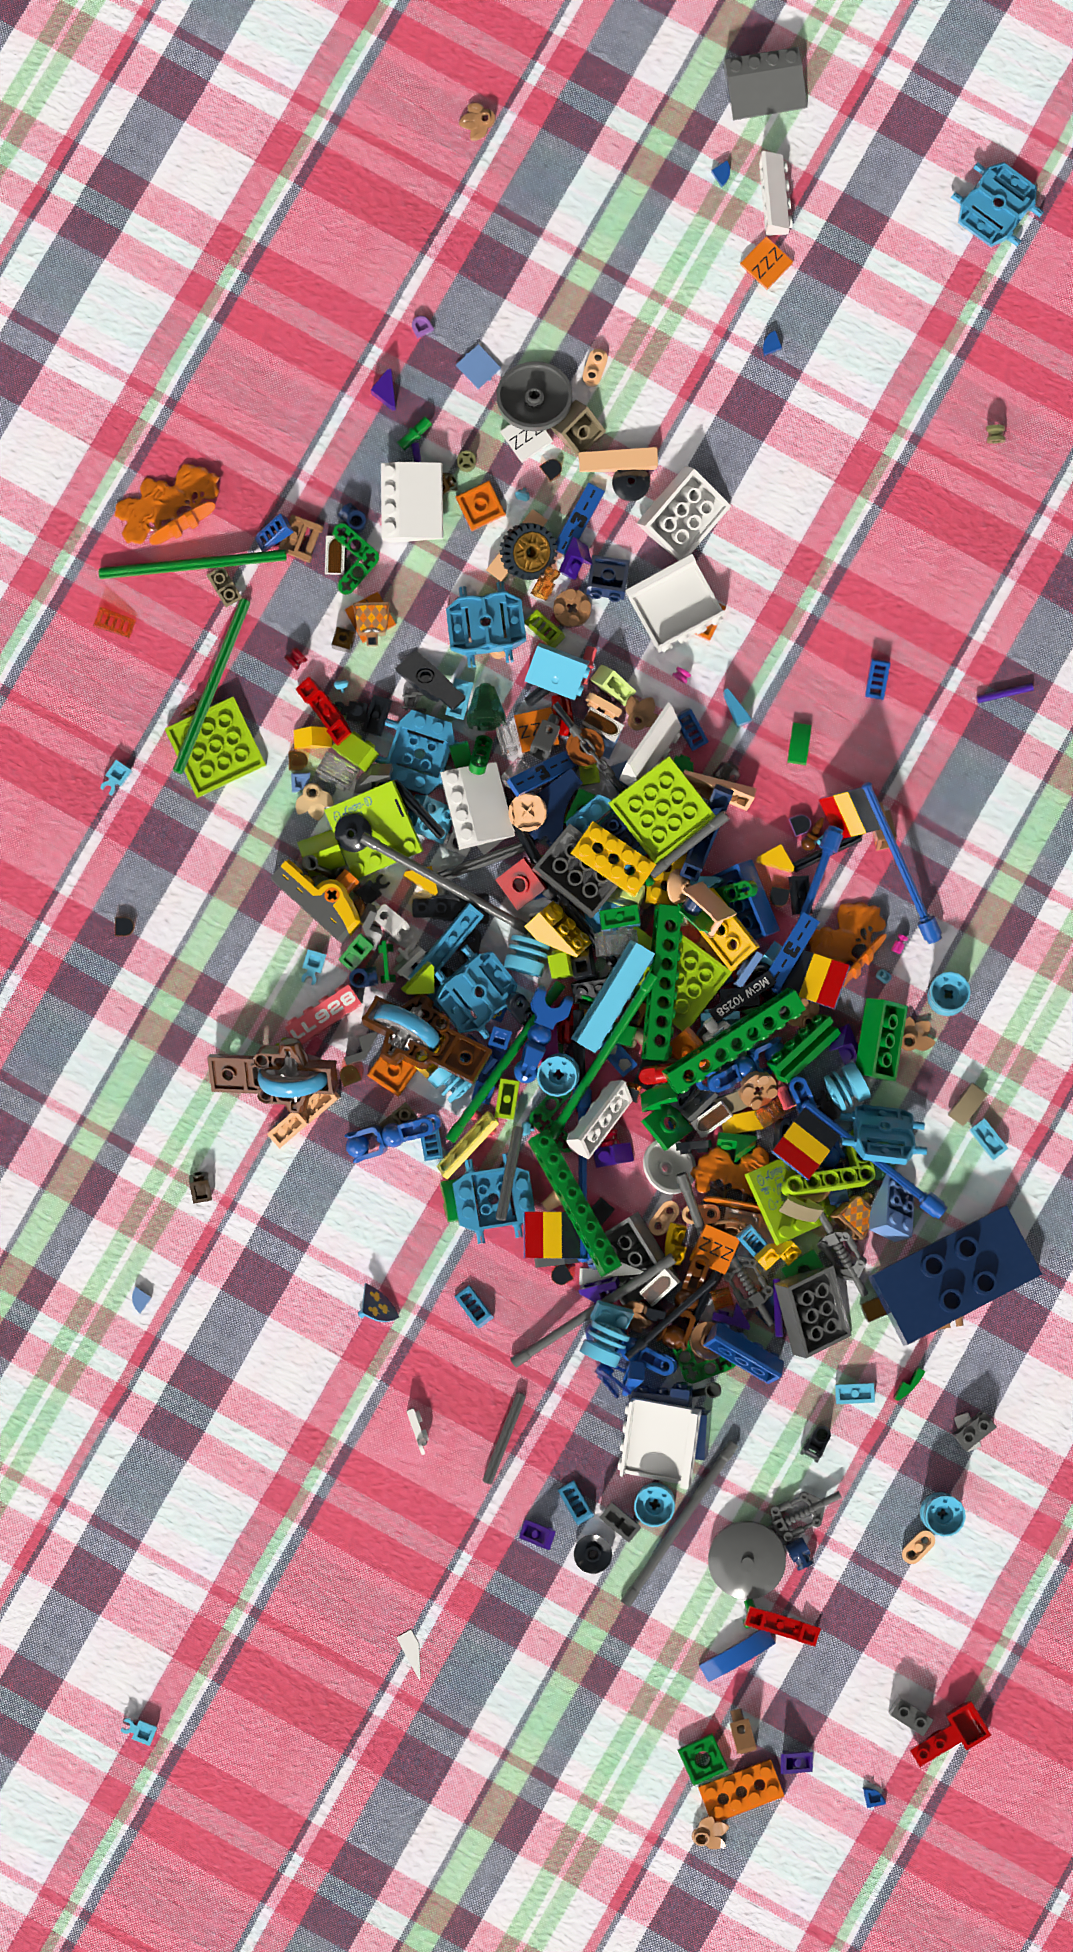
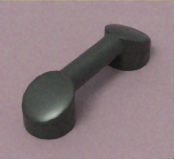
[302,855,347,880]
[693,1382,721,1398]

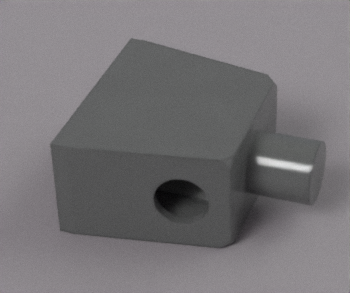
[529,714,561,761]

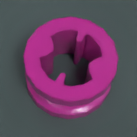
[672,667,691,684]

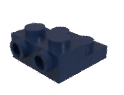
[586,555,630,602]

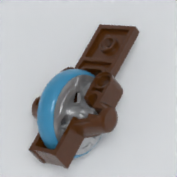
[361,994,492,1084]
[207,1038,339,1113]

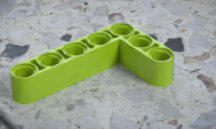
[781,1129,875,1197]

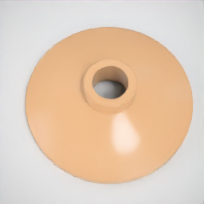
[667,869,691,906]

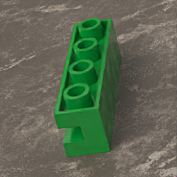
[767,1014,841,1083]

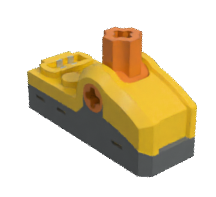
[270,859,361,945]

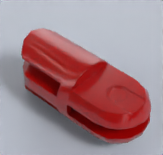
[551,695,574,736]
[557,1004,579,1045]
[638,1063,673,1085]

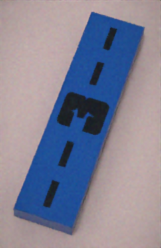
[555,482,605,556]
[506,751,575,797]
[768,912,820,988]

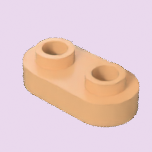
[582,349,608,387]
[585,692,622,719]
[648,1201,680,1236]
[682,1204,721,1224]
[902,1530,935,1564]

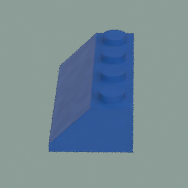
[711,859,780,941]
[703,1322,784,1384]

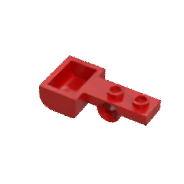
[909,1701,992,1767]

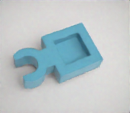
[100,760,132,796]
[302,949,327,985]
[120,1718,158,1746]

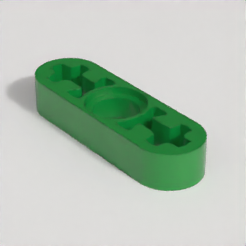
[469,735,493,775]

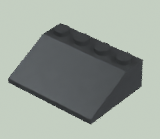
[723,47,807,121]
[532,824,629,918]
[604,1212,679,1305]
[774,1265,852,1358]

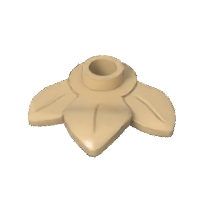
[296,783,333,821]

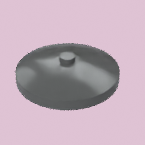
[496,361,572,431]
[708,1521,786,1599]

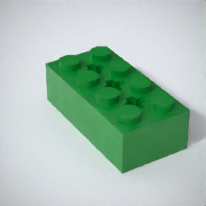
[855,998,908,1082]

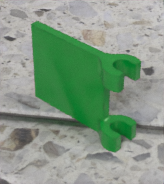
[378,941,396,984]

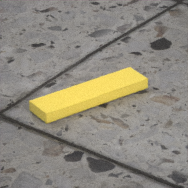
[436,1111,499,1179]

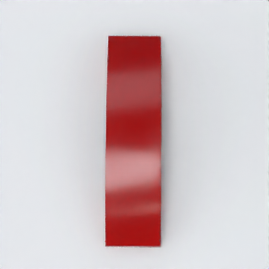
[296,676,352,746]
[743,1606,821,1647]

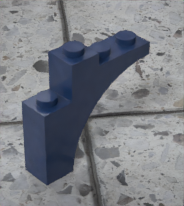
[528,768,583,848]
[680,784,734,882]
[632,1382,711,1461]

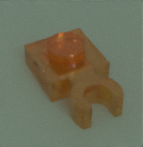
[530,566,560,601]

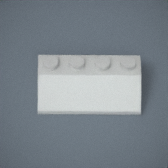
[759,151,792,236]
[566,1080,633,1160]

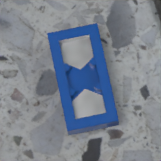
[599,1043,637,1077]

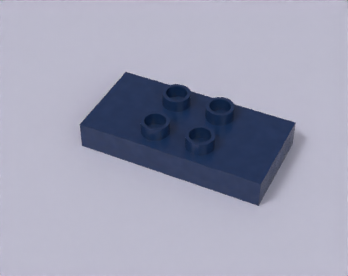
[868,1205,1042,1346]

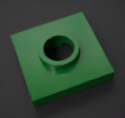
[641,1103,693,1151]
[677,1733,729,1786]

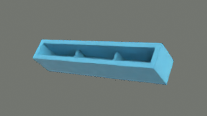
[571,939,655,1053]

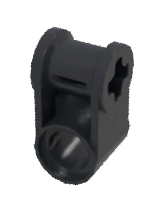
[800,1424,831,1463]

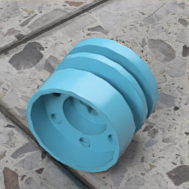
[503,935,550,977]
[927,972,971,1016]
[537,1053,580,1097]
[427,1057,473,1103]
[823,1061,871,1112]
[579,1321,630,1368]
[634,1483,675,1527]
[920,1492,966,1537]

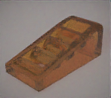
[92,607,136,638]
[755,1097,796,1128]

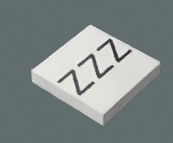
[500,424,553,463]

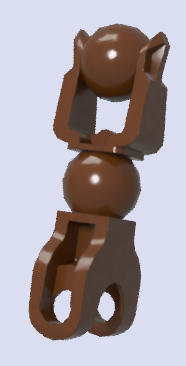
[656,1255,710,1351]

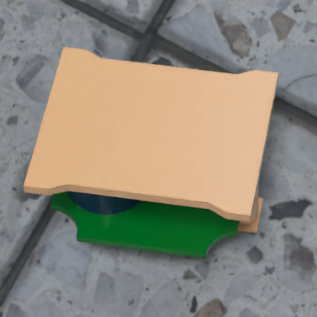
[678,881,737,938]

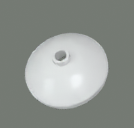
[643,1141,696,1194]

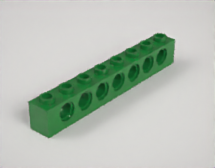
[641,904,684,1061]
[662,987,806,1094]
[528,1129,622,1278]

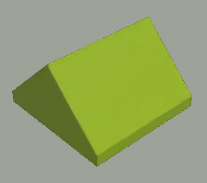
[297,829,346,878]

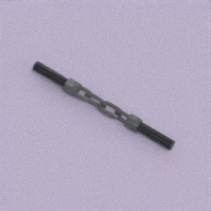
[552,702,625,794]

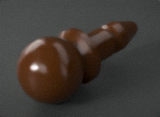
[180,693,213,716]
[801,817,824,851]

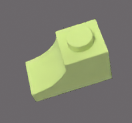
[590,664,636,706]
[607,885,645,911]

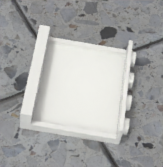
[625,554,726,653]
[618,1397,701,1489]

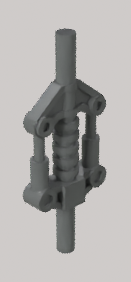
[817,1211,868,1297]
[723,1253,775,1327]
[767,1491,842,1542]

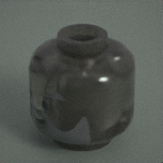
[712,761,740,783]

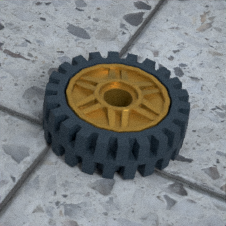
[500,523,557,580]

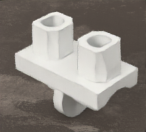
[394,945,426,980]

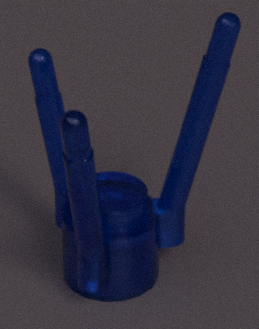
[594,1363,632,1398]

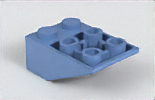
[869,1174,915,1242]

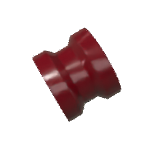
[284,647,308,671]
[601,1129,620,1147]

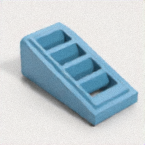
[723,688,752,727]
[421,1121,444,1162]
[736,1224,768,1257]
[454,1285,494,1329]
[558,1480,594,1525]

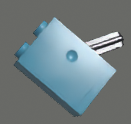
[524,643,591,707]

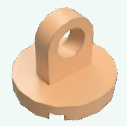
[508,793,547,831]

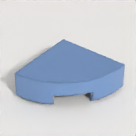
[291,773,311,793]
[132,1287,152,1314]

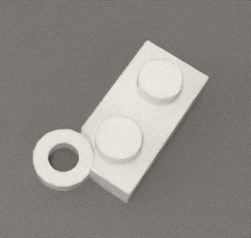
[406,1408,429,1455]

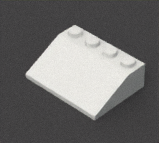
[381,462,443,543]
[636,466,731,561]
[619,703,682,786]
[440,762,515,850]

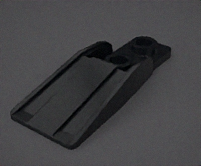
[395,651,466,710]
[412,893,489,924]

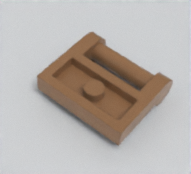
[278,514,324,563]

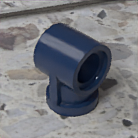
[337,502,367,533]
[349,966,379,989]
[785,1537,815,1571]

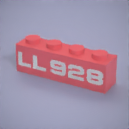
[285,984,362,1045]

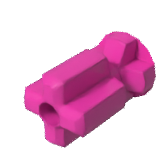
[891,934,909,954]

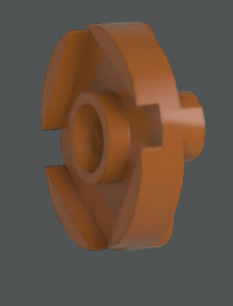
[566,728,605,766]

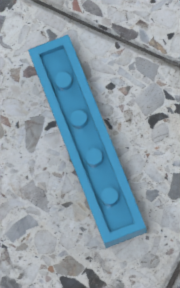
[408,903,484,979]

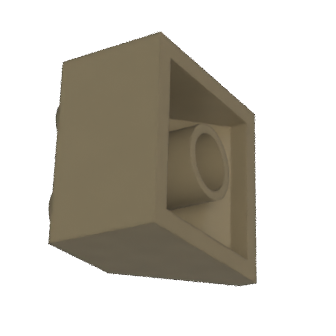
[551,399,606,456]

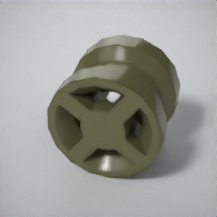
[986,425,1006,444]
[457,450,476,472]

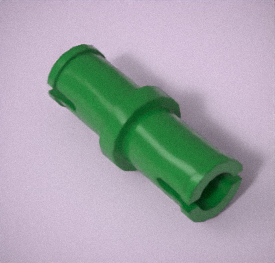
[397,416,432,451]

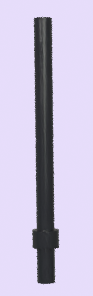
[624,1277,716,1360]

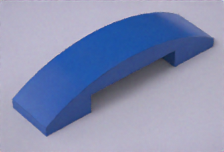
[471,1026,512,1105]
[699,1630,776,1682]

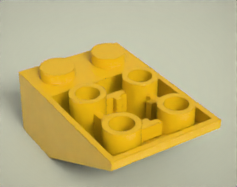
[524,901,592,957]

